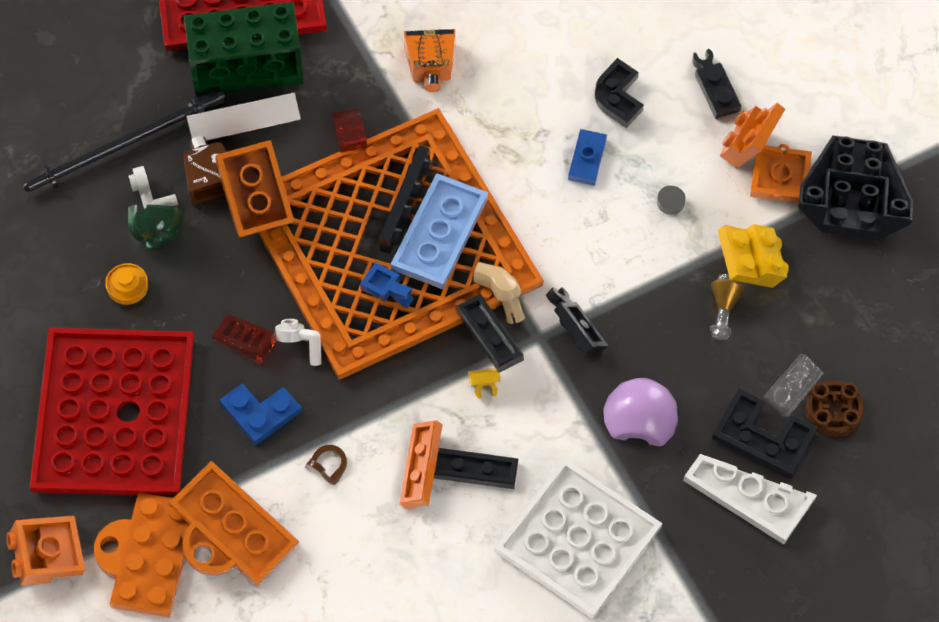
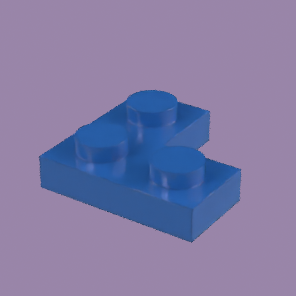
[219,383,302,446]

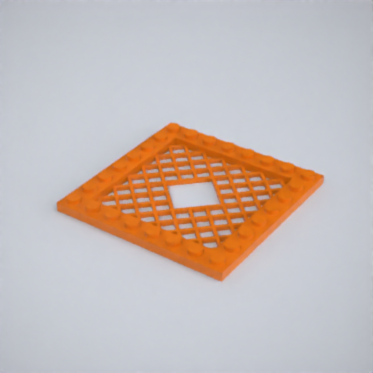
[258,108,544,380]

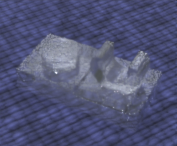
[763,353,824,417]

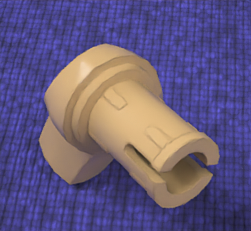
[473,262,525,324]

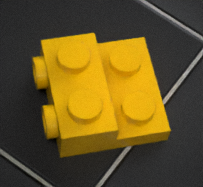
[717,224,789,288]

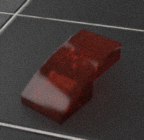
[332,108,368,153]

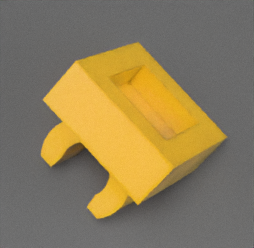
[468,368,501,398]

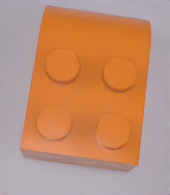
[215,140,295,238]

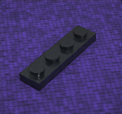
[379,145,433,254]

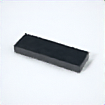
[456,294,524,373]
[434,448,519,489]

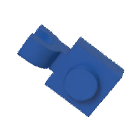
[360,262,413,308]

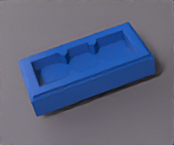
[568,129,607,186]

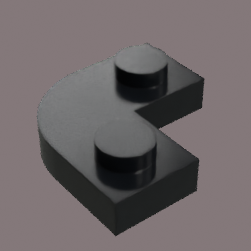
[594,58,644,128]

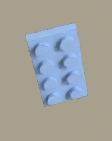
[391,173,488,289]

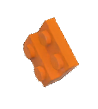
[720,103,785,168]
[7,516,85,586]

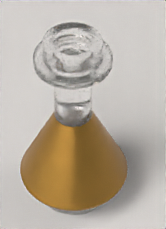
[709,274,745,340]

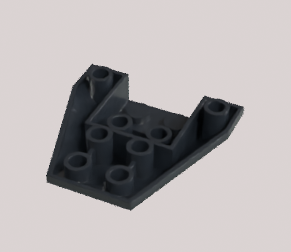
[798,135,913,241]

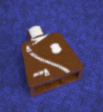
[183,136,226,205]

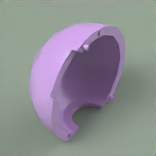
[603,378,678,446]

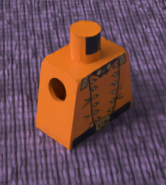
[404,29,456,92]

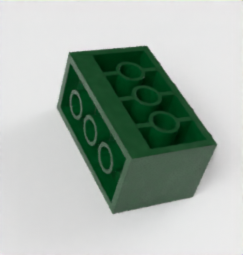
[184,2,304,97]

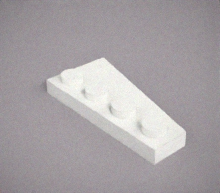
[683,454,817,544]

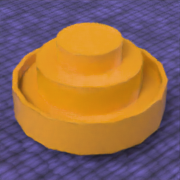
[106,263,148,305]

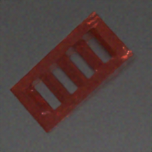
[212,314,276,364]

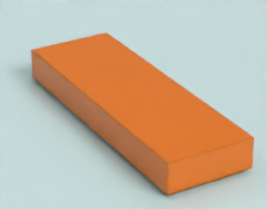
[399,420,443,509]

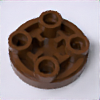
[805,380,864,437]

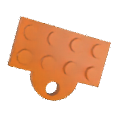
[169,461,299,586]
[94,493,189,618]

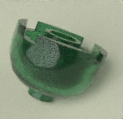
[127,205,184,250]

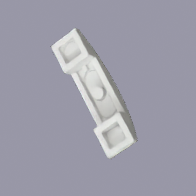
[187,92,300,140]

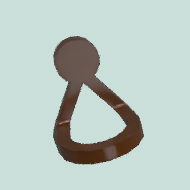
[305,445,347,485]

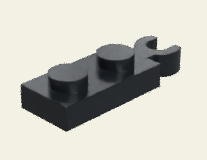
[692,49,742,119]
[546,287,609,354]

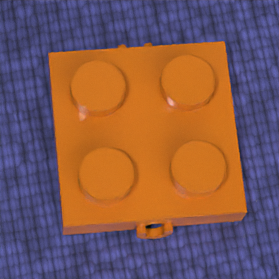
[750,144,812,203]

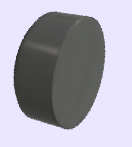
[657,185,685,214]

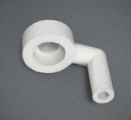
[129,166,178,212]
[275,319,322,366]

